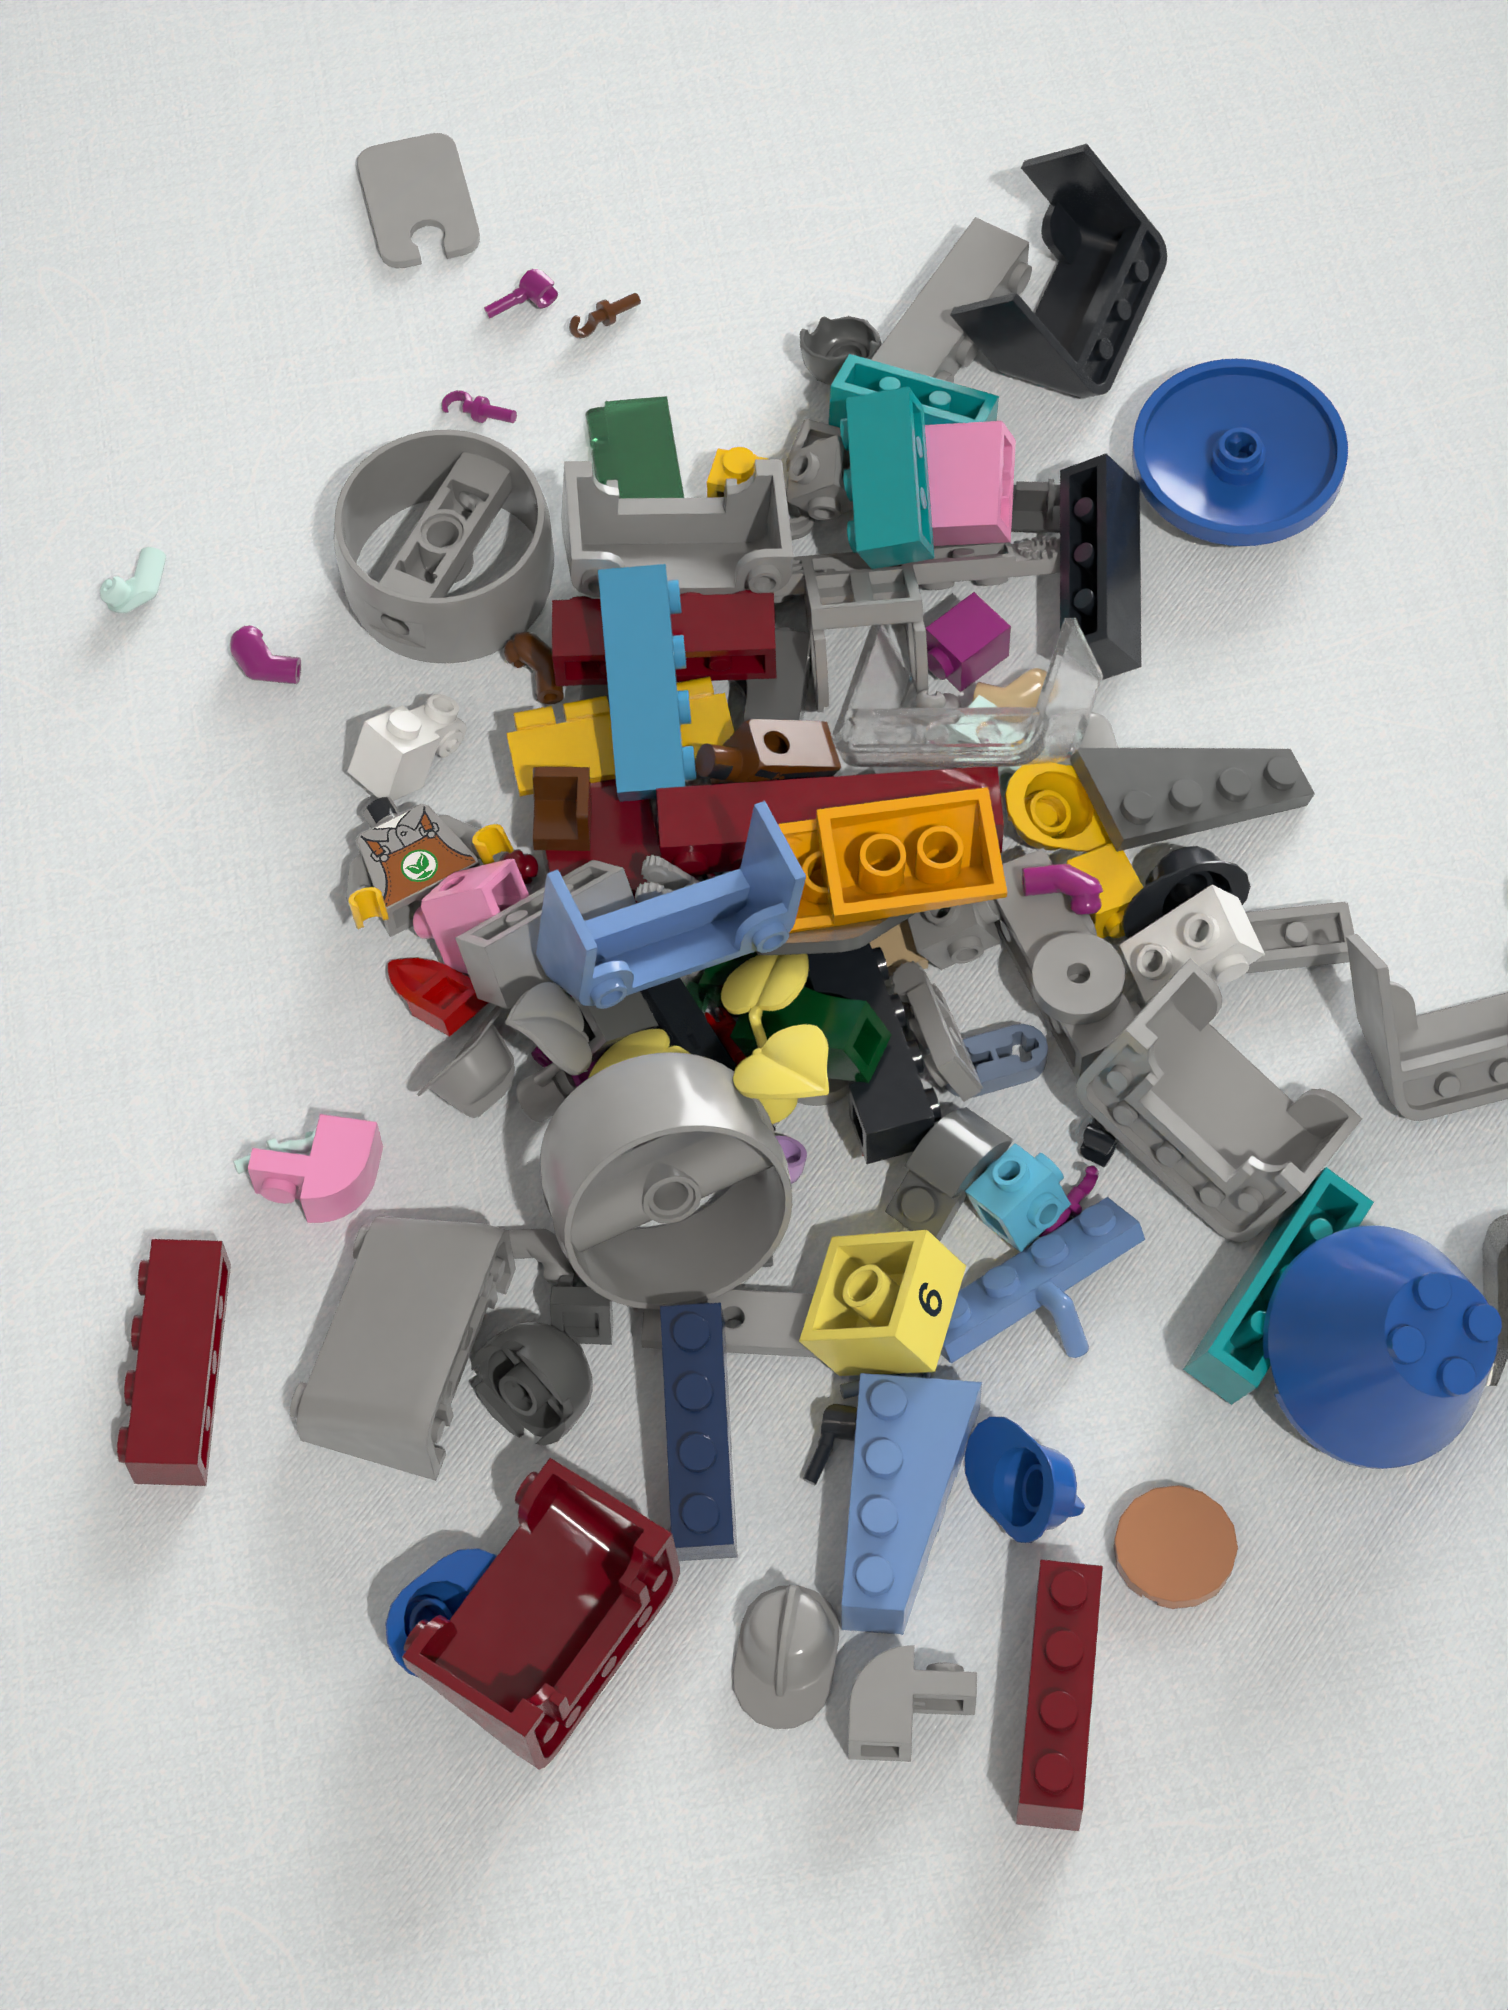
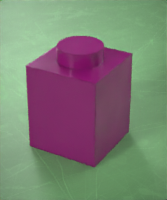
[925,592,1011,692]

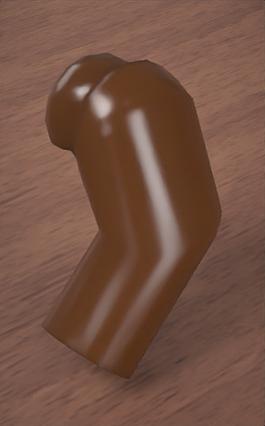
[504,632,564,704]

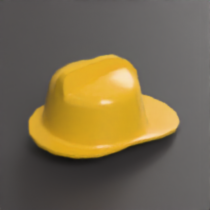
[1005,761,1112,852]

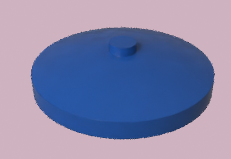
[1132,358,1348,546]

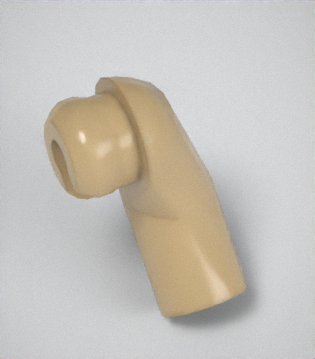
[972,668,1052,719]

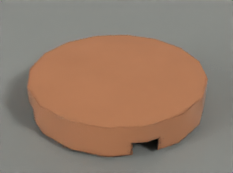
[1113,1485,1238,1609]

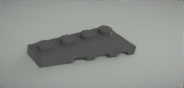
[1070,748,1315,852]

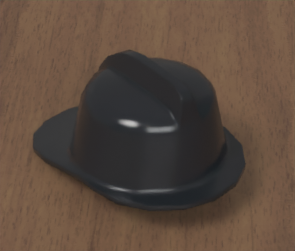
[1122,846,1251,938]

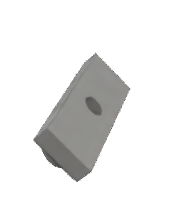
[641,1289,818,1358]

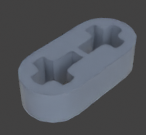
[945,1024,1048,1098]

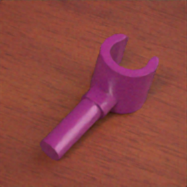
[484,269,558,319]

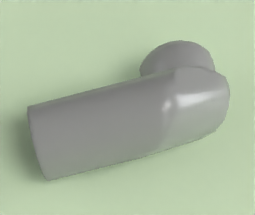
[508,1229,575,1283]

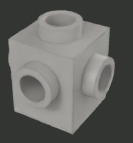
[787,435,853,521]
[908,900,1001,970]

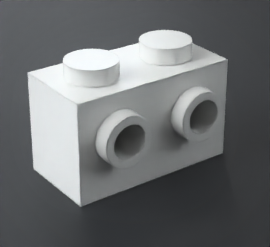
[1120,885,1265,1003]

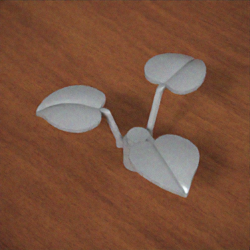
[505,982,662,1149]

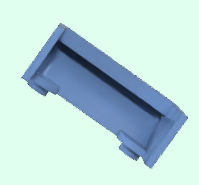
[536,801,806,1009]

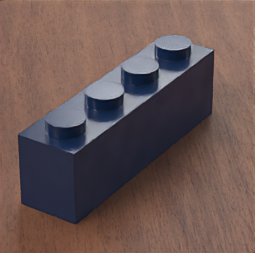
[660,1302,738,1561]

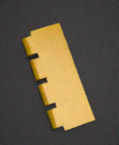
[506,677,734,797]

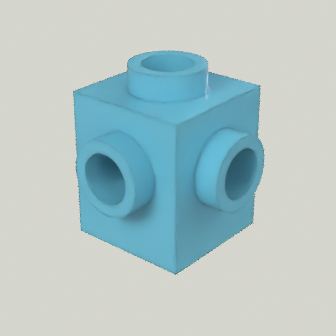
[965,1143,1071,1252]

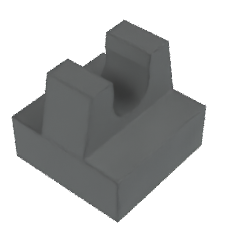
[550,1275,613,1345]

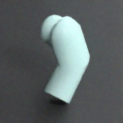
[100,547,166,613]

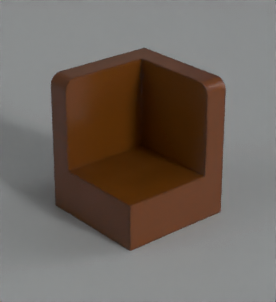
[532,767,592,851]

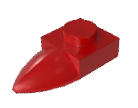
[388,958,489,1037]

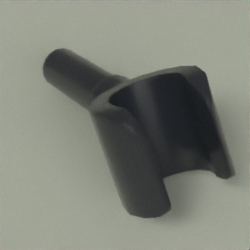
[1080,1118,1119,1167]
[803,1404,857,1485]

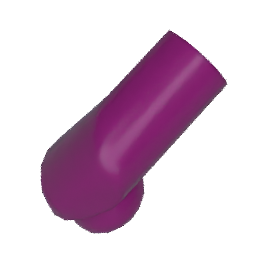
[230,625,301,684]
[1022,864,1103,915]

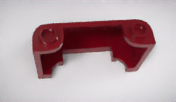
[402,1458,680,1770]

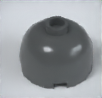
[471,1322,593,1446]

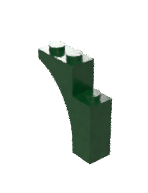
[699,951,892,1083]

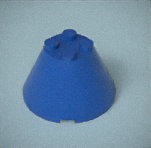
[1263,1225,1502,1469]

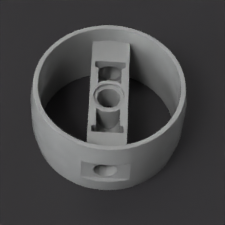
[333,430,554,663]
[540,1052,792,1309]

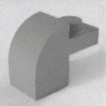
[848,1645,977,1762]

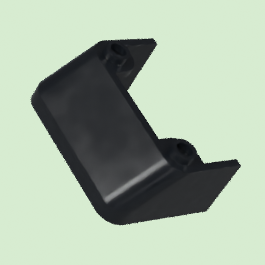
[950,144,1167,398]

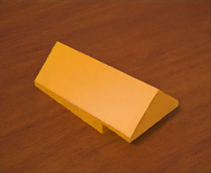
[778,787,1008,933]

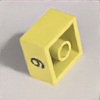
[799,1230,966,1376]

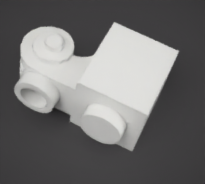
[348,694,467,801]

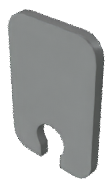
[357,133,480,268]

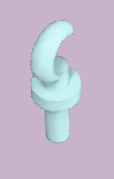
[233,1131,315,1174]

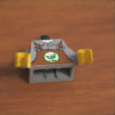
[346,797,514,937]

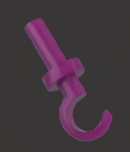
[441,390,517,423]
[1039,1165,1099,1238]

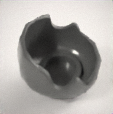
[800,316,882,385]

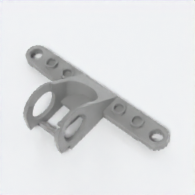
[774,537,1060,713]

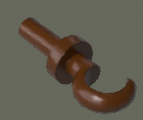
[569,293,641,338]

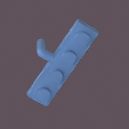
[941,1197,1145,1364]

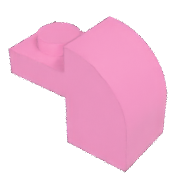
[248,1114,383,1223]

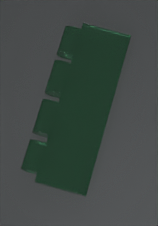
[585,396,684,499]

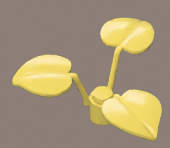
[589,954,829,1124]

